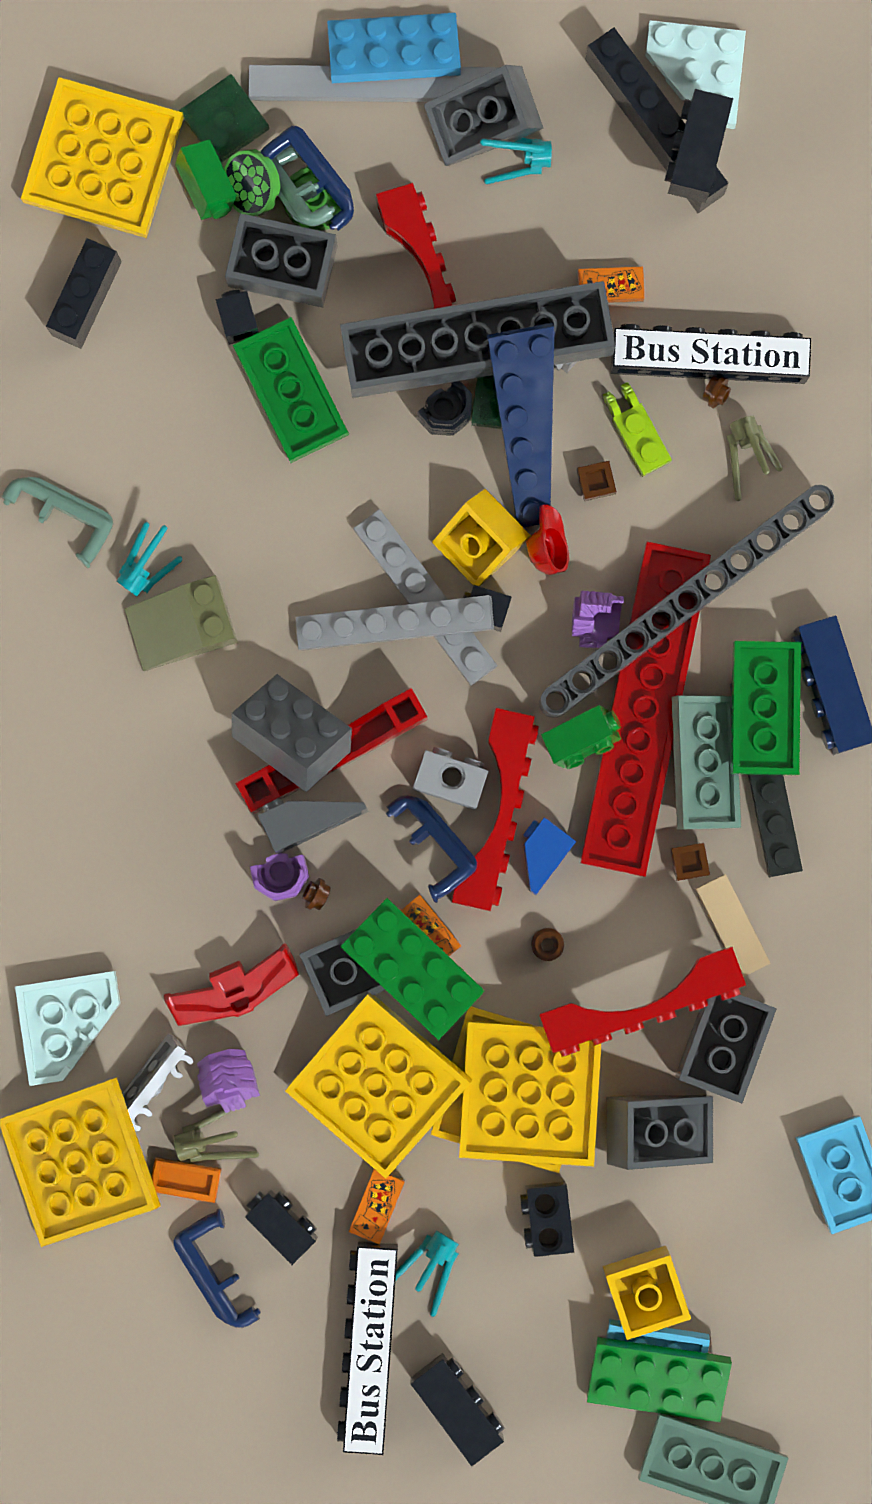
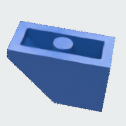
[523,817,576,895]

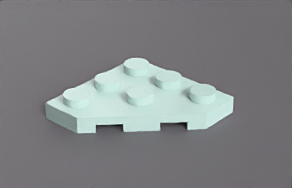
[645,20,746,129]
[15,971,121,1086]

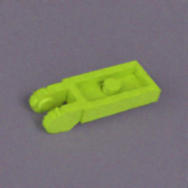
[602,382,672,477]

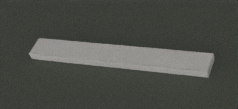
[249,65,500,102]

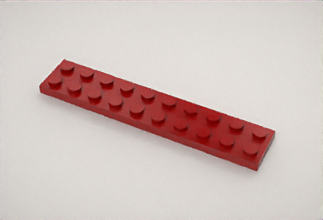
[580,541,711,877]

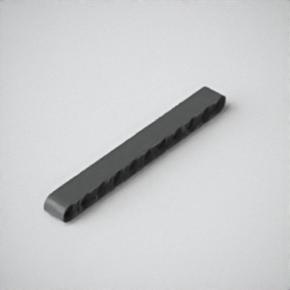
[539,484,834,718]

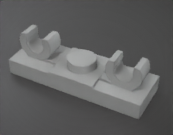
[122,1033,193,1131]

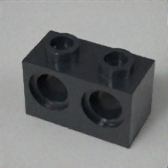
[520,1181,574,1257]

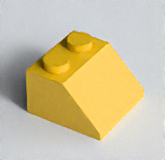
[432,489,531,586]
[602,1246,691,1340]

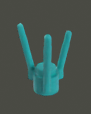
[480,138,552,184]
[116,522,182,596]
[396,1230,459,1317]

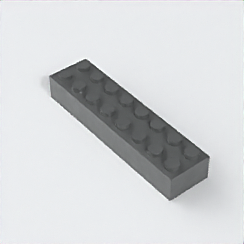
[340,281,615,398]

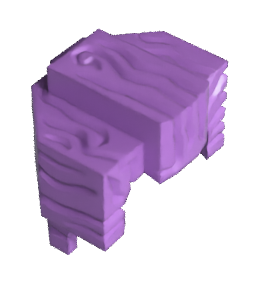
[572,591,624,648]
[250,853,309,901]
[197,1049,260,1113]

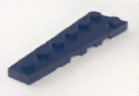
[487,323,555,528]

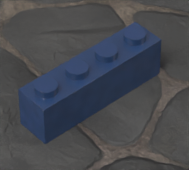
[791,615,872,755]

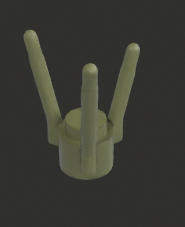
[726,416,783,501]
[174,1109,259,1163]

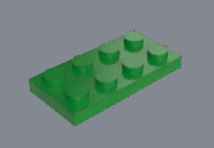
[233,317,349,463]
[731,641,801,776]
[340,898,485,1041]
[587,1337,732,1422]

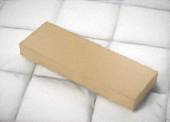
[695,874,771,977]

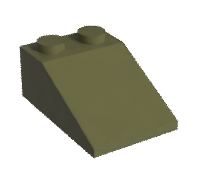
[125,575,238,671]

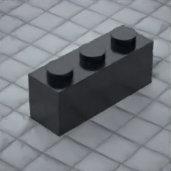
[664,89,734,203]
[46,238,122,349]
[410,1353,505,1467]

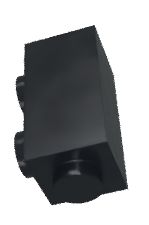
[245,1190,318,1265]

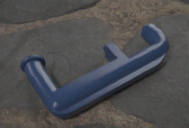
[260,126,354,231]
[386,795,477,903]
[174,1209,261,1328]

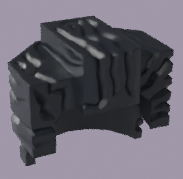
[416,381,472,436]

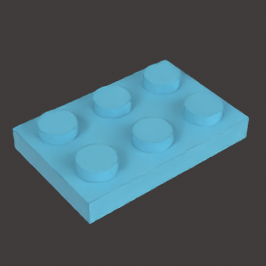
[795,1115,872,1234]

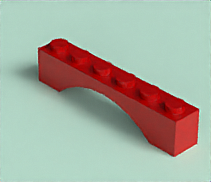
[376,183,456,386]
[235,688,428,814]
[451,708,539,911]
[539,947,746,1057]

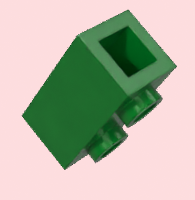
[175,139,237,220]
[541,705,621,769]

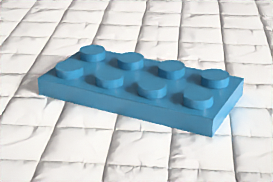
[327,13,461,84]

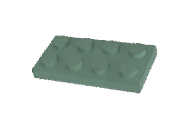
[672,696,741,830]
[638,1413,789,1504]

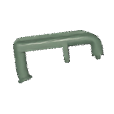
[272,145,335,226]
[1,477,113,568]

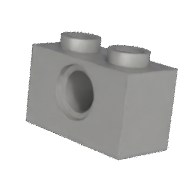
[413,747,488,810]

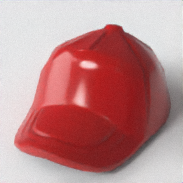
[526,505,570,575]

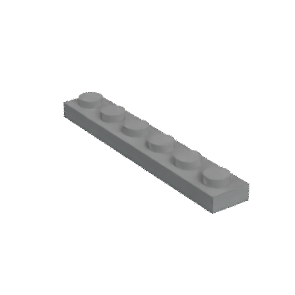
[353,509,498,686]
[296,595,494,651]

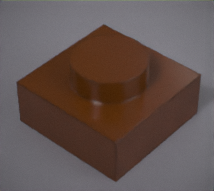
[577,461,617,501]
[670,843,710,881]

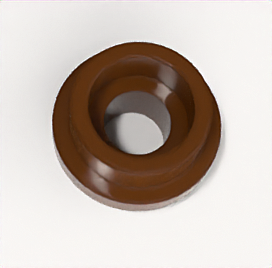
[702,376,731,409]
[302,878,331,910]
[531,928,564,961]

